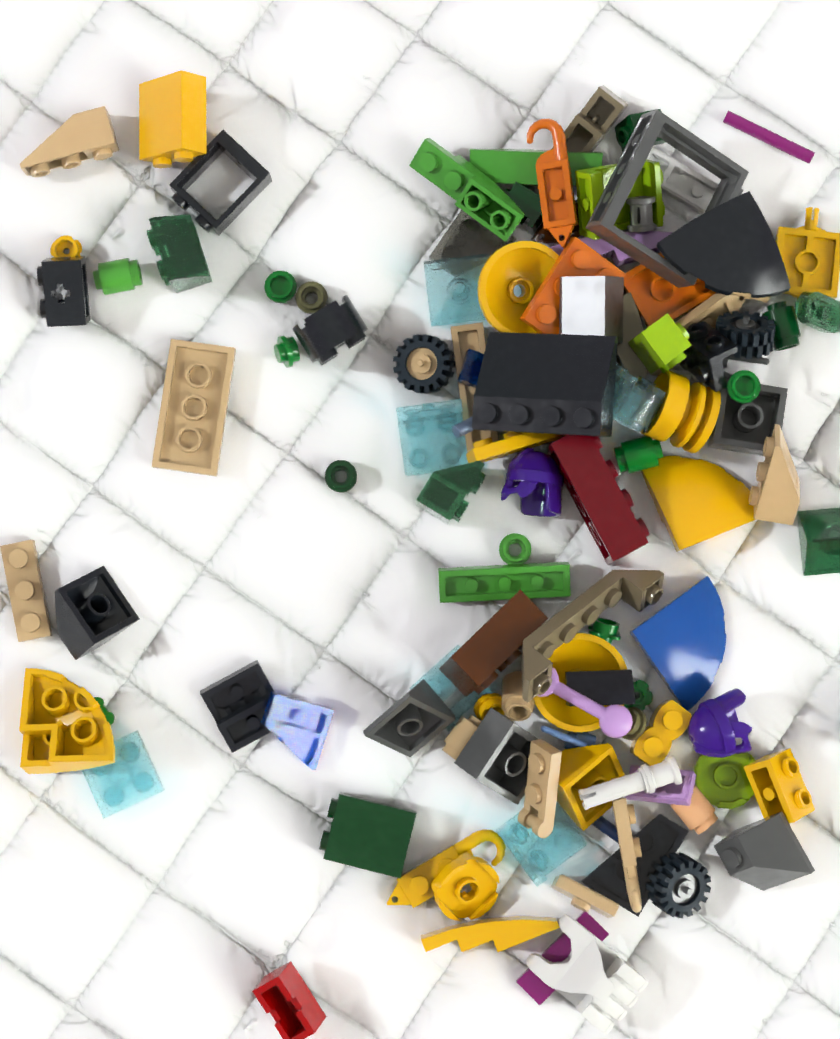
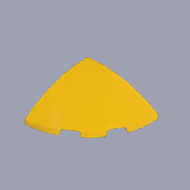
[641,456,755,552]
[19,668,115,774]

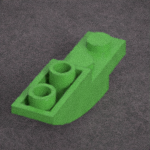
[409,138,525,242]

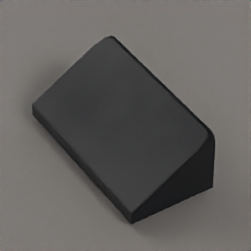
[565,669,635,706]

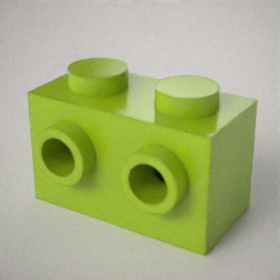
[628,313,691,374]

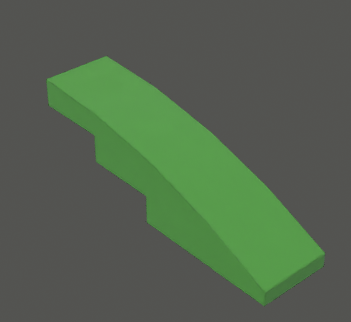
[469,149,603,186]

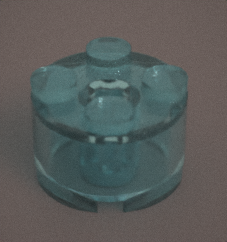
[613,363,666,434]

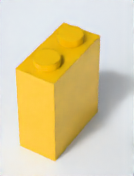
[139,70,207,168]

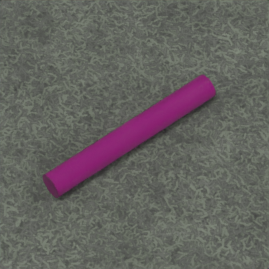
[723,110,815,164]

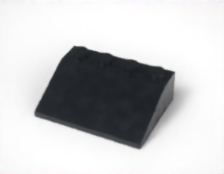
[472,332,618,437]

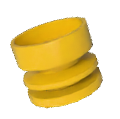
[639,370,721,453]

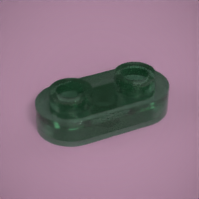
[795,291,840,333]

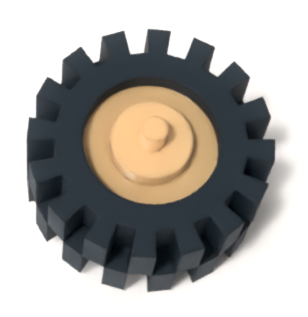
[393,334,456,394]

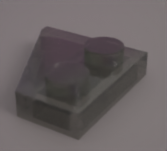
[429,210,517,277]

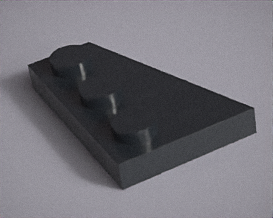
[581,813,689,917]

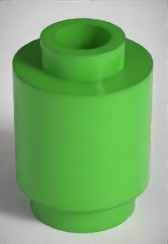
[93,258,143,295]

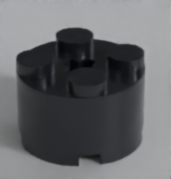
[292,295,368,366]

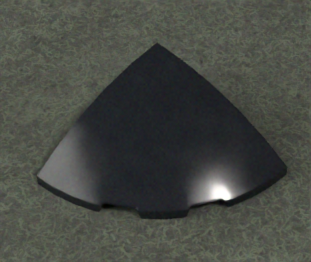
[656,191,791,298]

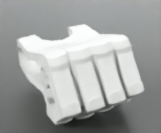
[525,914,648,1034]

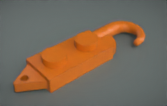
[527,119,578,248]

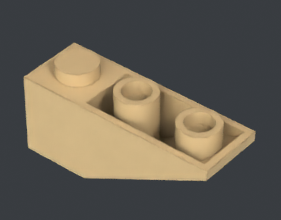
[20,106,119,178]
[749,424,800,525]

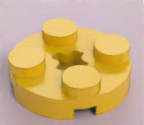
[431,853,499,921]

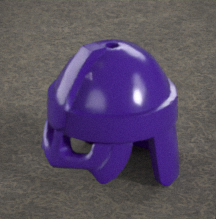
[501,448,564,517]
[688,688,752,758]

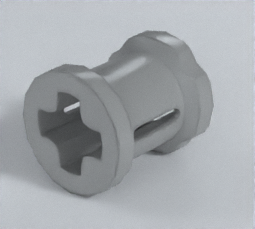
[626,196,657,232]

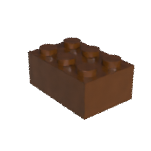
[439,589,548,697]

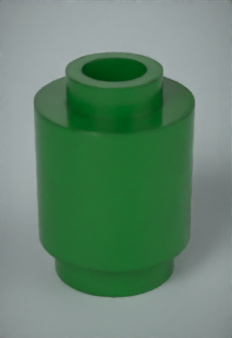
[613,436,664,474]

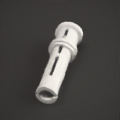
[578,755,682,810]

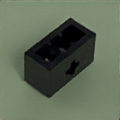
[37,256,91,327]

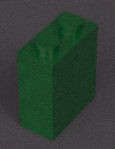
[319,792,417,879]

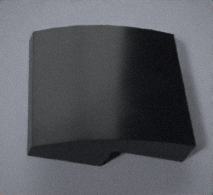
[200,660,290,753]

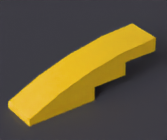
[421,916,560,952]

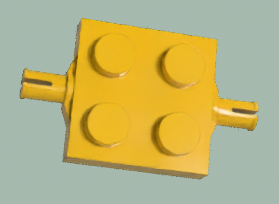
[776,207,840,318]

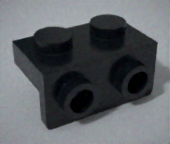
[679,321,738,392]

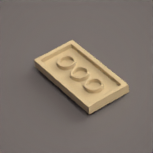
[151,339,236,477]

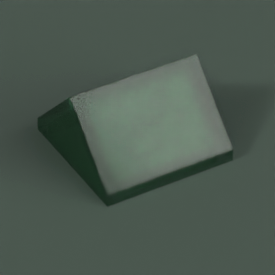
[797,508,840,576]

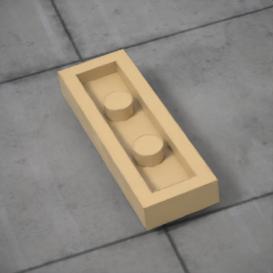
[0,540,53,642]

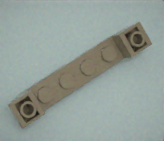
[521,570,664,703]

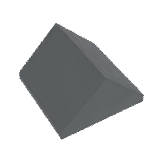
[363,679,456,757]

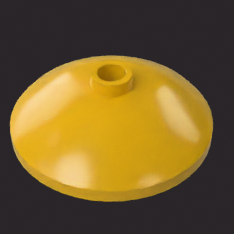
[477,241,559,334]
[533,633,627,732]

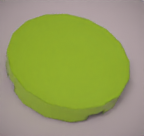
[694,752,756,809]

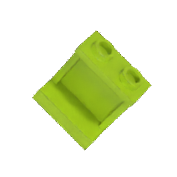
[575,159,665,240]

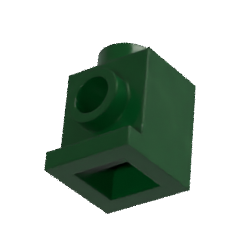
[504,182,543,236]

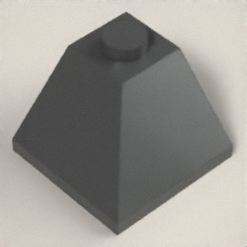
[714,811,815,891]

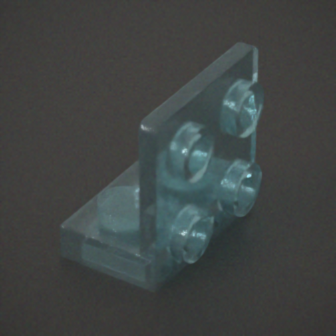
[396,399,469,476]
[496,802,587,887]

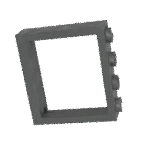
[586,109,749,288]

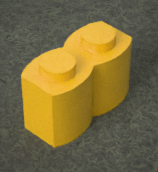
[630,700,692,766]

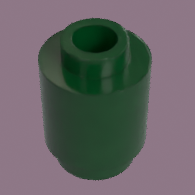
[762,301,801,351]

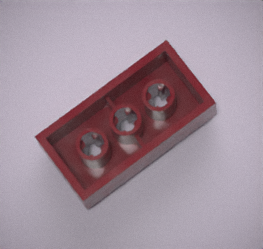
[547,435,650,565]

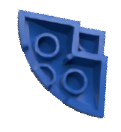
[630,576,726,711]

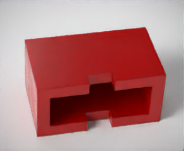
[252,961,327,1039]

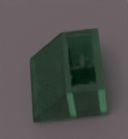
[146,214,213,293]
[416,461,486,526]

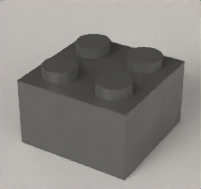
[708,379,788,456]
[454,708,538,805]

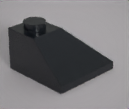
[54,566,140,660]

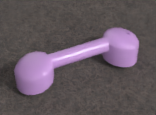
[536,667,633,738]

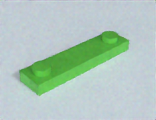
[438,562,571,603]

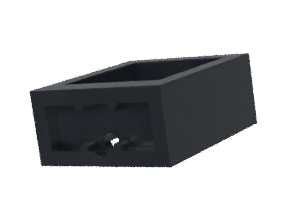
[169,129,272,235]

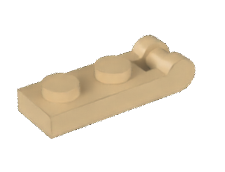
[518,739,562,838]

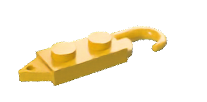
[387,829,506,908]

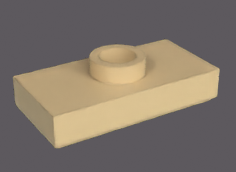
[551,874,619,918]

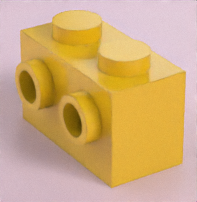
[744,748,815,823]

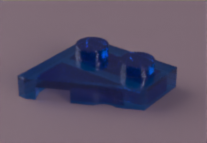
[261,692,335,770]

